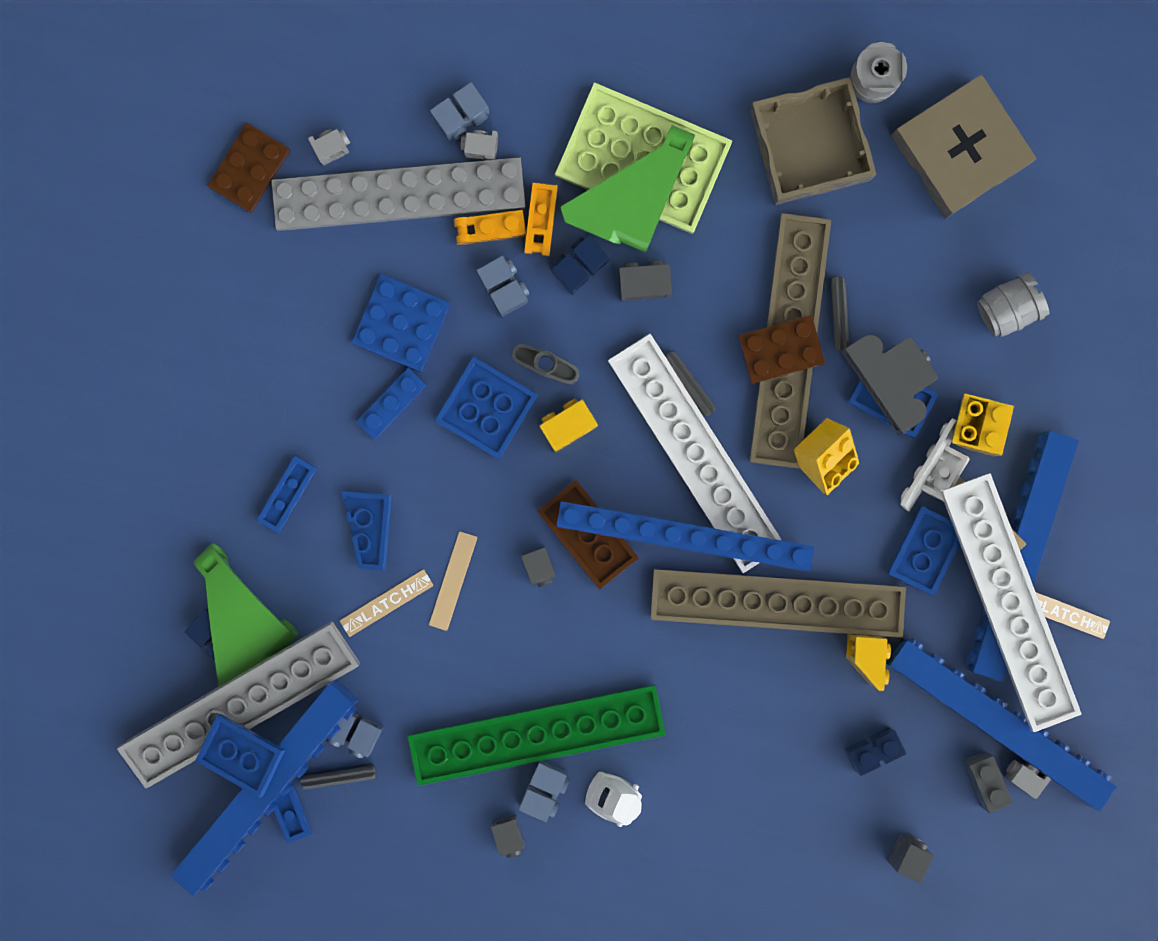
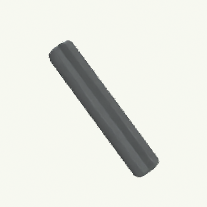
[831,276,849,351]
[665,351,716,416]
[301,765,376,790]

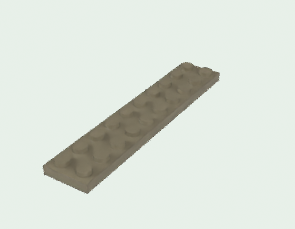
[749,213,831,469]
[650,569,906,638]

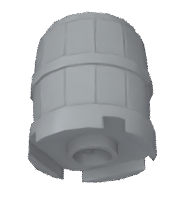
[850,42,907,104]
[977,272,1049,337]

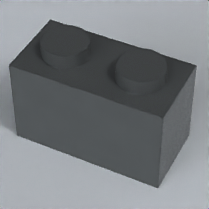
[619,261,672,302]
[963,751,1013,813]
[887,833,934,884]

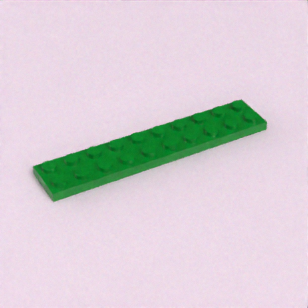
[408,684,666,786]

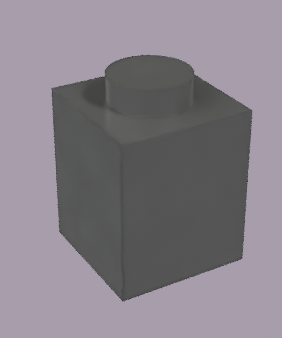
[521,547,556,587]
[491,815,525,858]

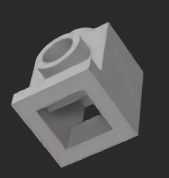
[308,129,350,166]
[461,130,499,161]
[1005,760,1051,799]

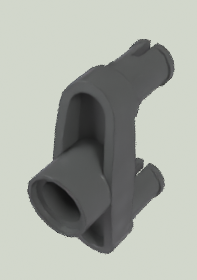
[512,344,579,385]

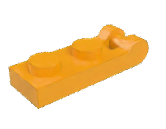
[525,183,558,256]
[454,210,526,245]

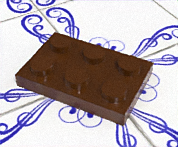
[207,123,291,214]
[738,315,825,385]

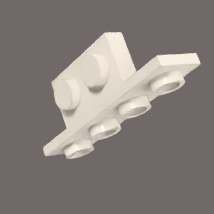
[901,418,970,512]

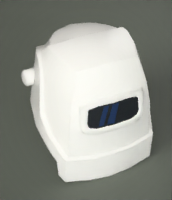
[585,771,642,827]

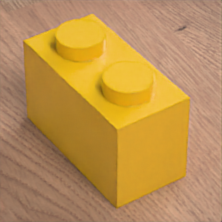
[539,399,598,453]

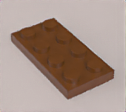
[537,480,639,590]

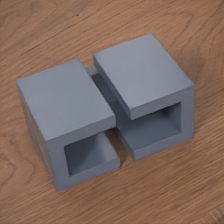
[430,82,490,141]
[476,256,530,317]
[326,713,384,758]
[519,761,570,823]

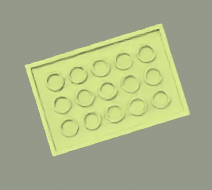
[555,83,732,234]

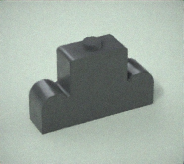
[841,335,938,435]

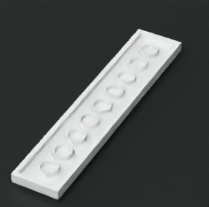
[608,334,781,573]
[940,473,1082,732]

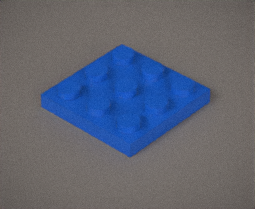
[352,274,451,373]
[435,356,538,460]

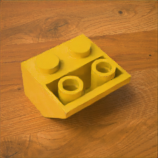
[951,394,1014,456]
[794,418,860,495]
[846,634,891,691]

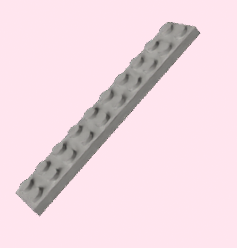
[272,157,526,231]
[117,621,360,789]

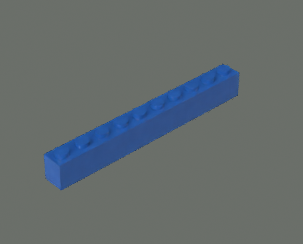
[966,431,1079,682]
[556,502,814,572]
[886,638,1117,812]
[171,679,359,896]

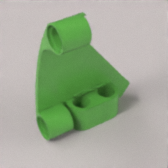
[561,125,695,253]
[194,543,298,686]

